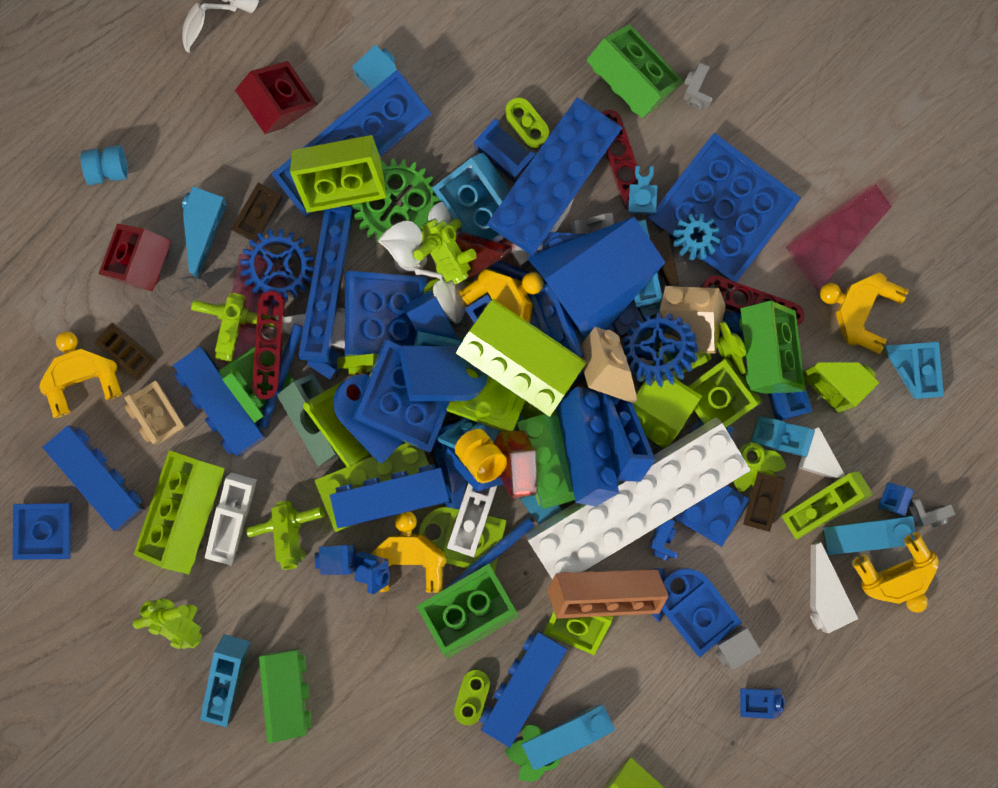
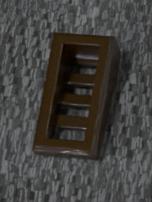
[650,230,679,287]
[94,322,157,381]

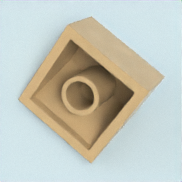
[660,286,726,354]
[580,327,637,403]

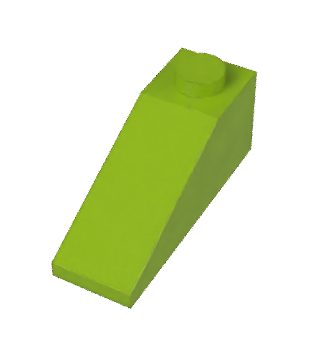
[782,471,874,540]

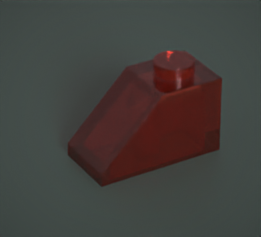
[455,232,513,278]
[494,430,537,498]

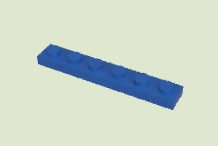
[299,206,354,362]

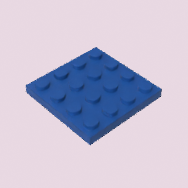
[647,133,801,282]

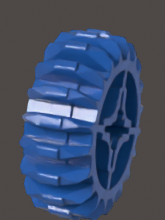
[240,229,315,304]
[622,312,698,388]

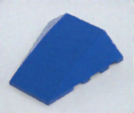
[527,217,665,340]

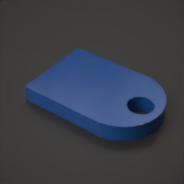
[400,346,488,401]
[333,374,404,463]
[661,568,742,658]

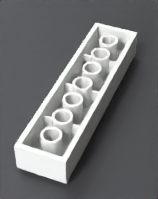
[526,417,751,580]

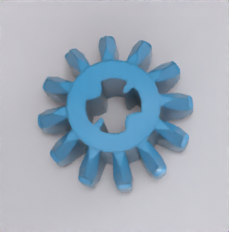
[673,213,720,261]

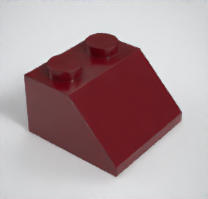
[235,61,318,134]
[98,223,171,292]

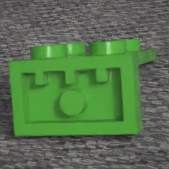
[219,346,294,423]

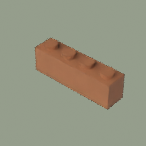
[547,569,668,618]

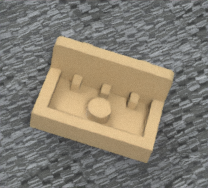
[124,381,186,445]

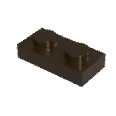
[231,182,283,243]
[743,470,785,532]

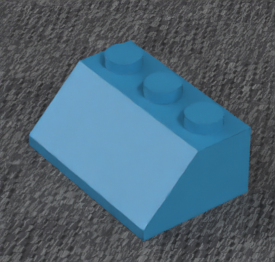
[432,152,510,255]

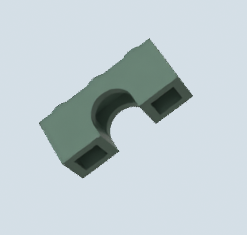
[277,374,339,467]

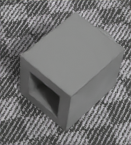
[715,627,762,670]

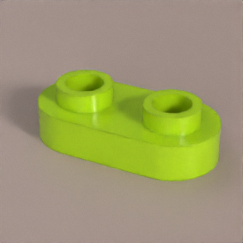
[505,98,549,148]
[454,669,490,725]

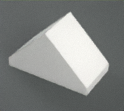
[798,427,845,480]

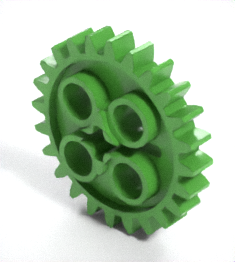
[352,158,441,244]

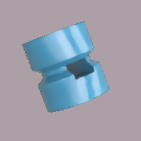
[80,144,128,186]

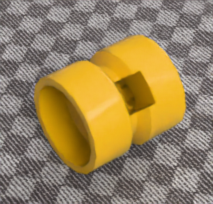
[455,429,507,483]

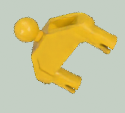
[460,269,544,323]
[820,272,909,355]
[39,331,123,418]
[371,511,446,593]
[852,532,939,613]

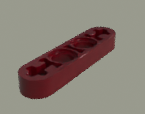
[602,110,640,210]
[700,276,804,326]
[252,290,285,399]

